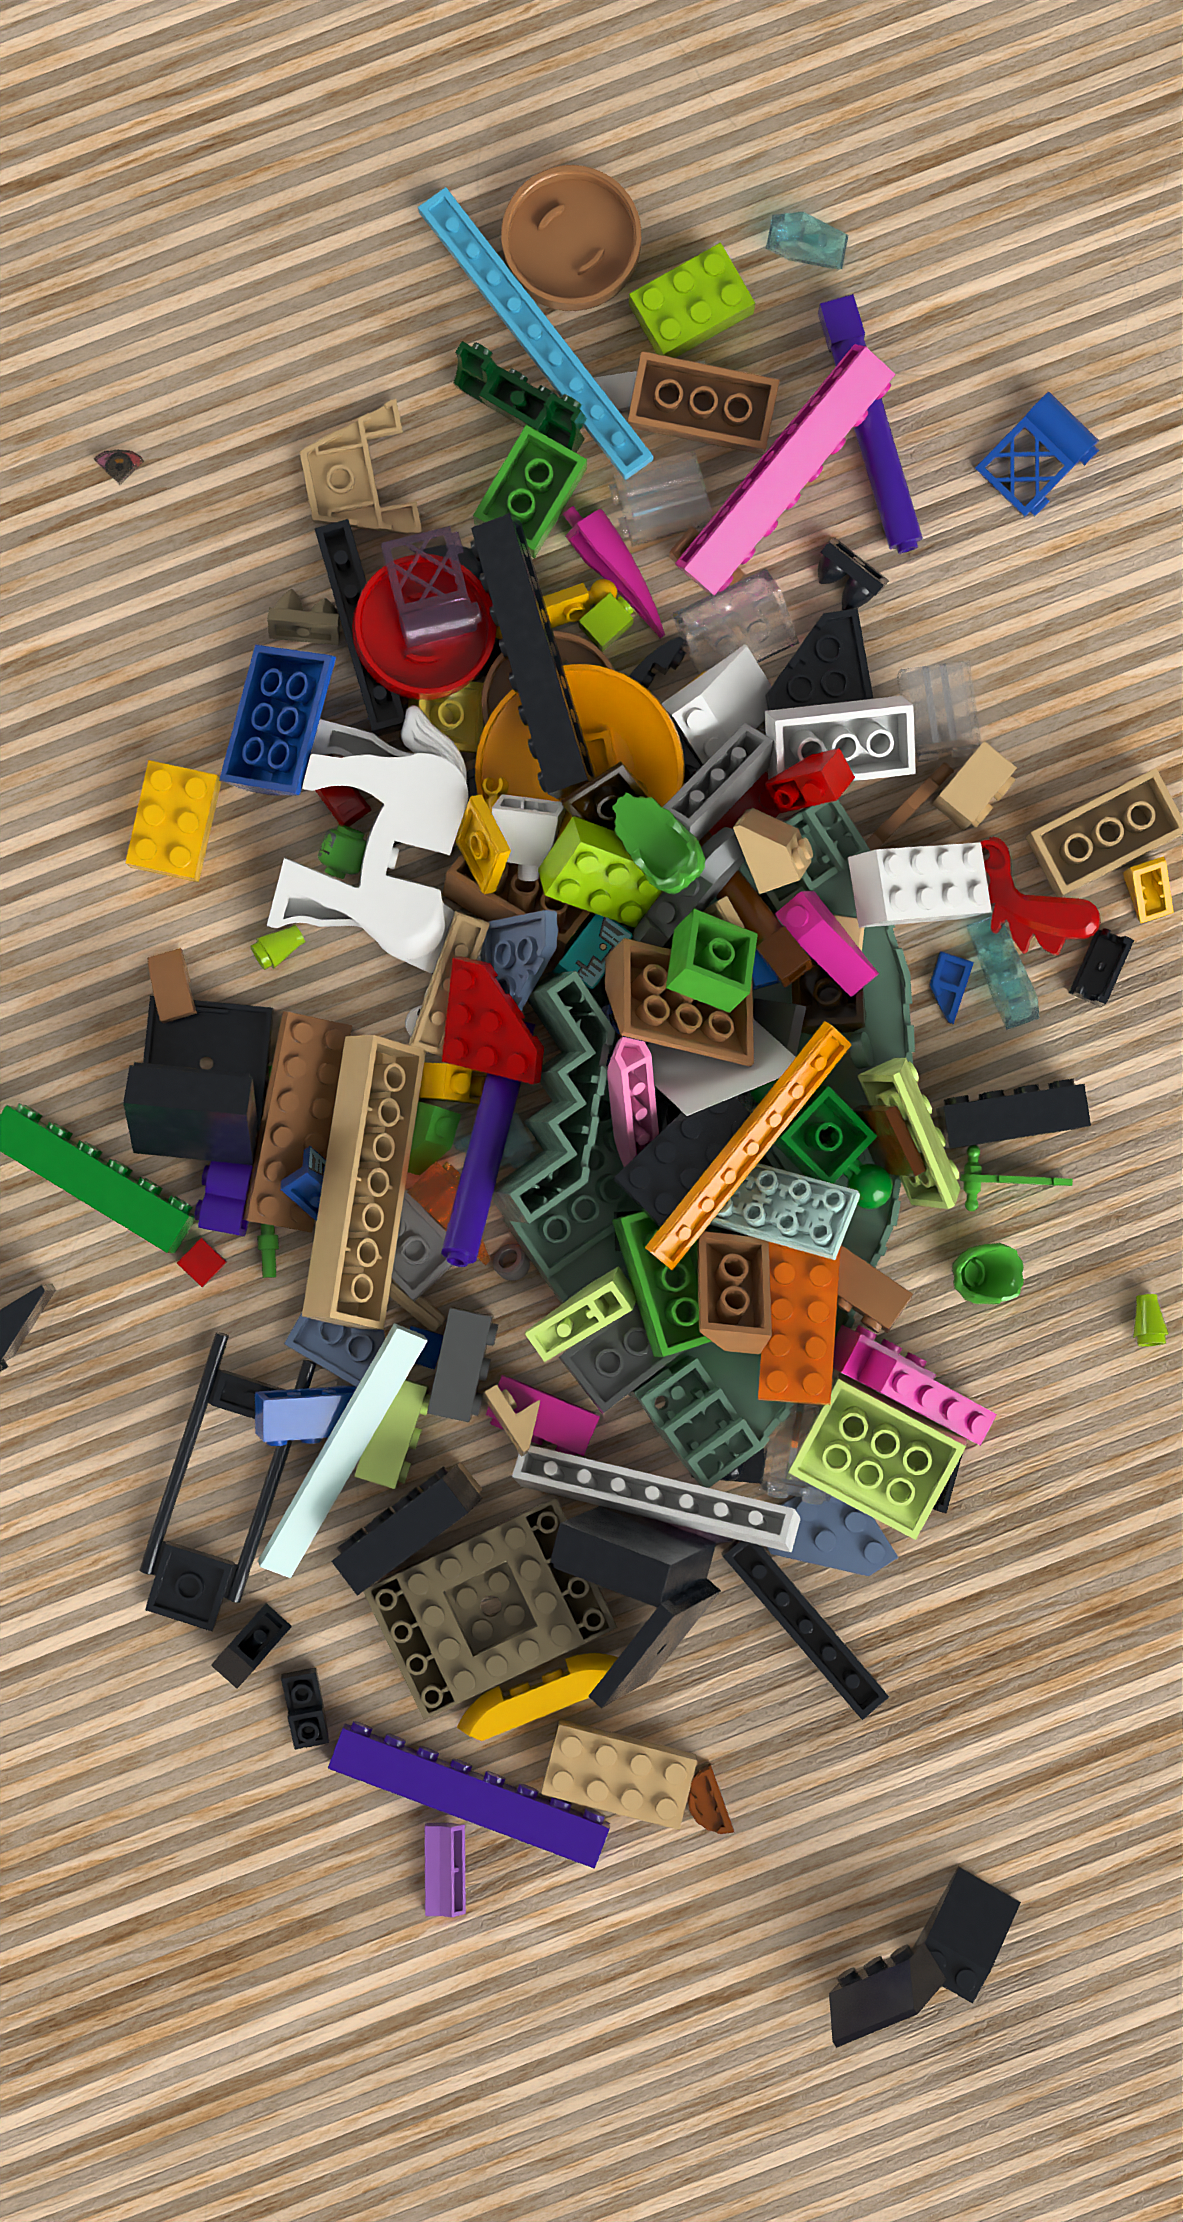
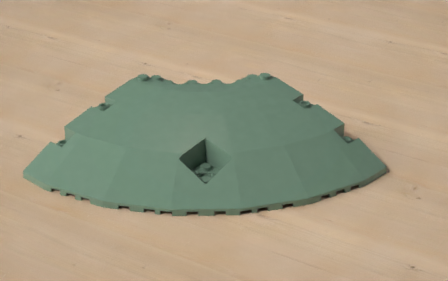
[492,800,915,1488]

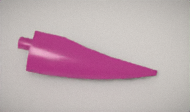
[563,506,665,639]

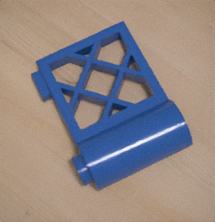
[975,392,1099,517]

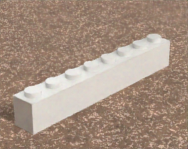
[512,1445,801,1552]

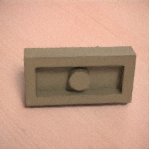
[267,589,340,645]

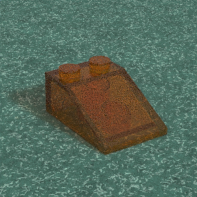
[407,1161,492,1266]

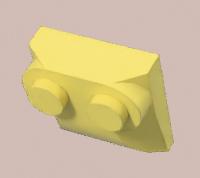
[408,681,484,753]

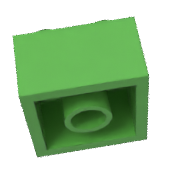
[666,909,758,1013]

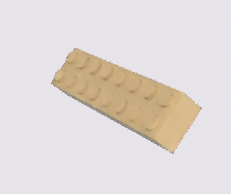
[302,1035,426,1330]

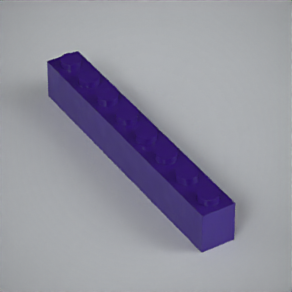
[328,1721,610,1869]

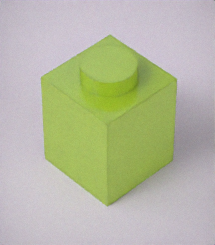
[579,593,634,652]

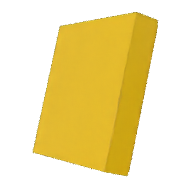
[455,794,511,895]

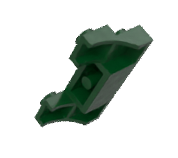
[453,341,587,453]

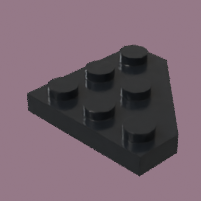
[765,608,874,711]

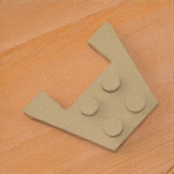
[299,399,423,536]

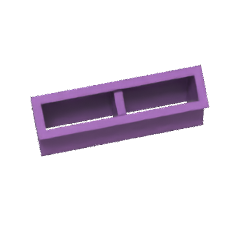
[425,1823,466,1917]

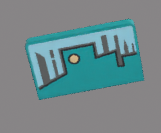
[552,914,632,990]

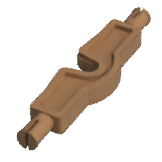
[865,762,954,851]

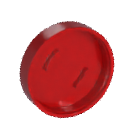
[352,554,496,700]

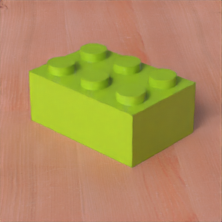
[629,242,755,358]
[538,816,662,928]

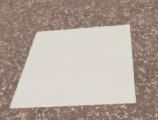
[647,1019,796,1116]

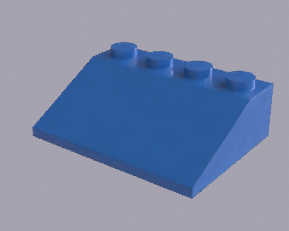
[219,645,336,795]

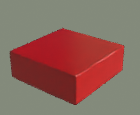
[177,1238,227,1287]

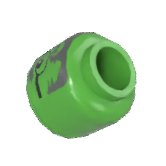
[318,824,367,879]

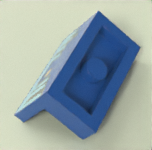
[280,1146,326,1221]

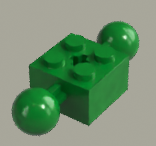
[750,1079,893,1209]

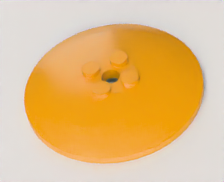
[475,664,685,807]

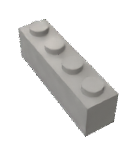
[663,723,774,842]

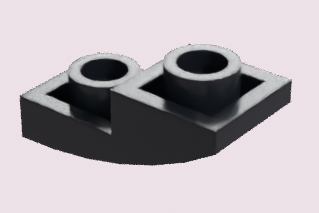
[629,637,687,689]
[281,1667,330,1750]

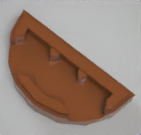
[688,1764,734,1834]

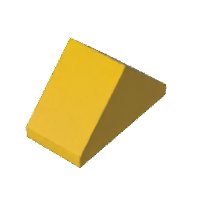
[1123,856,1174,924]

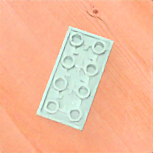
[709,1163,860,1260]

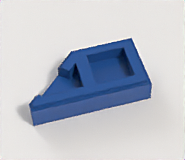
[929,951,974,1025]

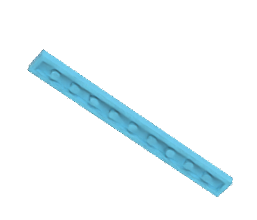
[418,187,653,480]

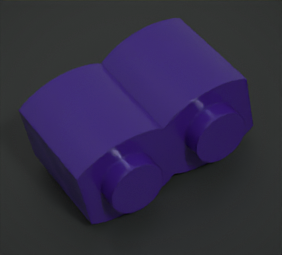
[195,1161,253,1237]

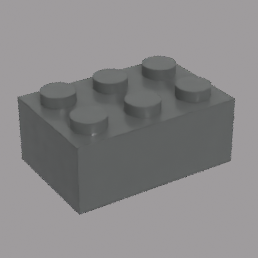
[427,1307,499,1422]

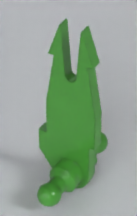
[960,1145,1073,1212]

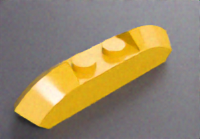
[457,1653,618,1741]

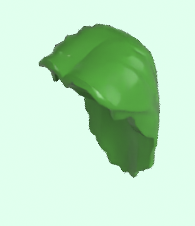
[612,793,706,894]

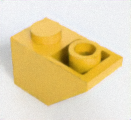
[419,1062,487,1104]

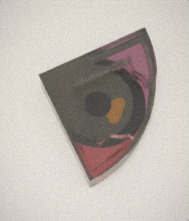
[94,449,144,485]

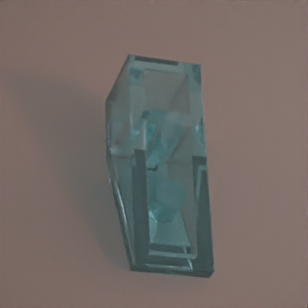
[967,916,1040,1030]

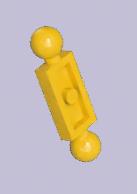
[496,579,617,640]

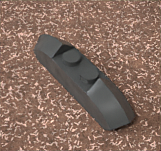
[631,827,746,950]

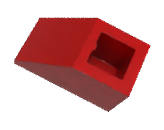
[765,748,855,813]

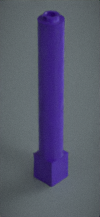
[818,294,923,554]
[441,1021,535,1267]

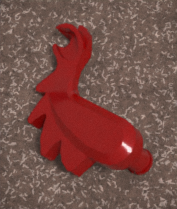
[981,837,1101,956]

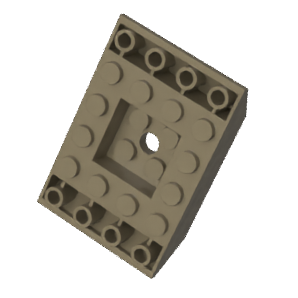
[363,1498,617,1720]

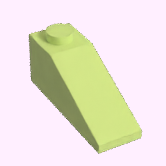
[525,1266,636,1362]

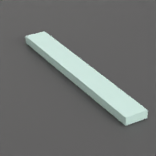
[258,1323,427,1578]

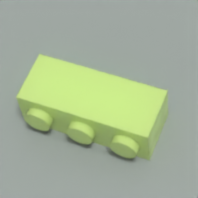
[354,1379,431,1489]

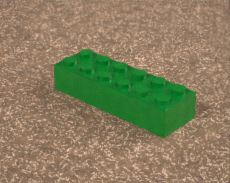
[0,1103,195,1253]

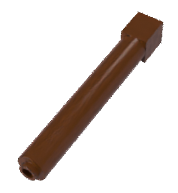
[699,831,813,988]

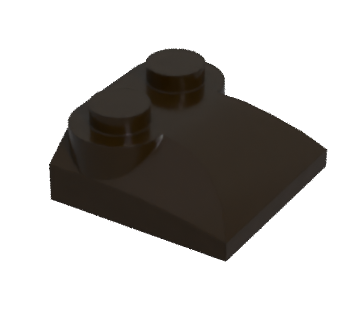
[561,761,651,831]
[792,959,866,1035]

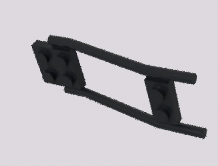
[139,1332,317,1631]

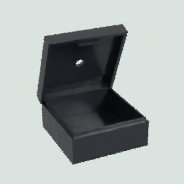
[123,996,274,1165]
[550,1506,721,1708]

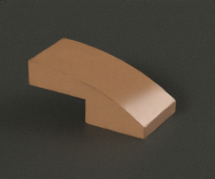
[147,948,197,1023]

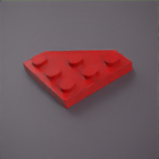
[442,956,544,1084]

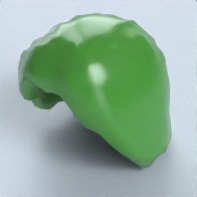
[952,1243,1024,1305]

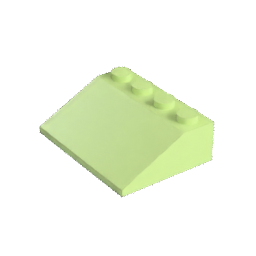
[857,1058,960,1209]
[788,1372,966,1540]

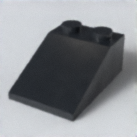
[0,1284,56,1372]
[913,1866,1021,2004]

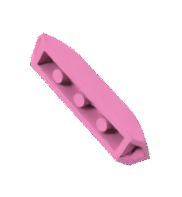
[607,1037,659,1167]

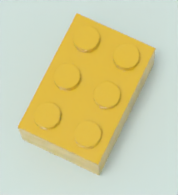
[125,760,222,883]

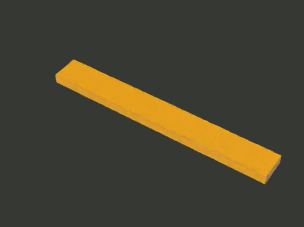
[645,1021,852,1270]

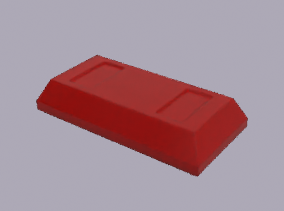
[305,754,372,827]

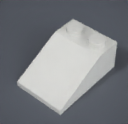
[661,645,771,766]

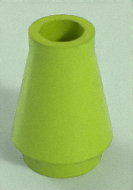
[250,924,305,970]
[1133,1294,1169,1347]

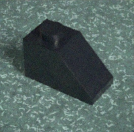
[211,1603,292,1689]

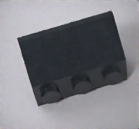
[829,1943,947,2048]

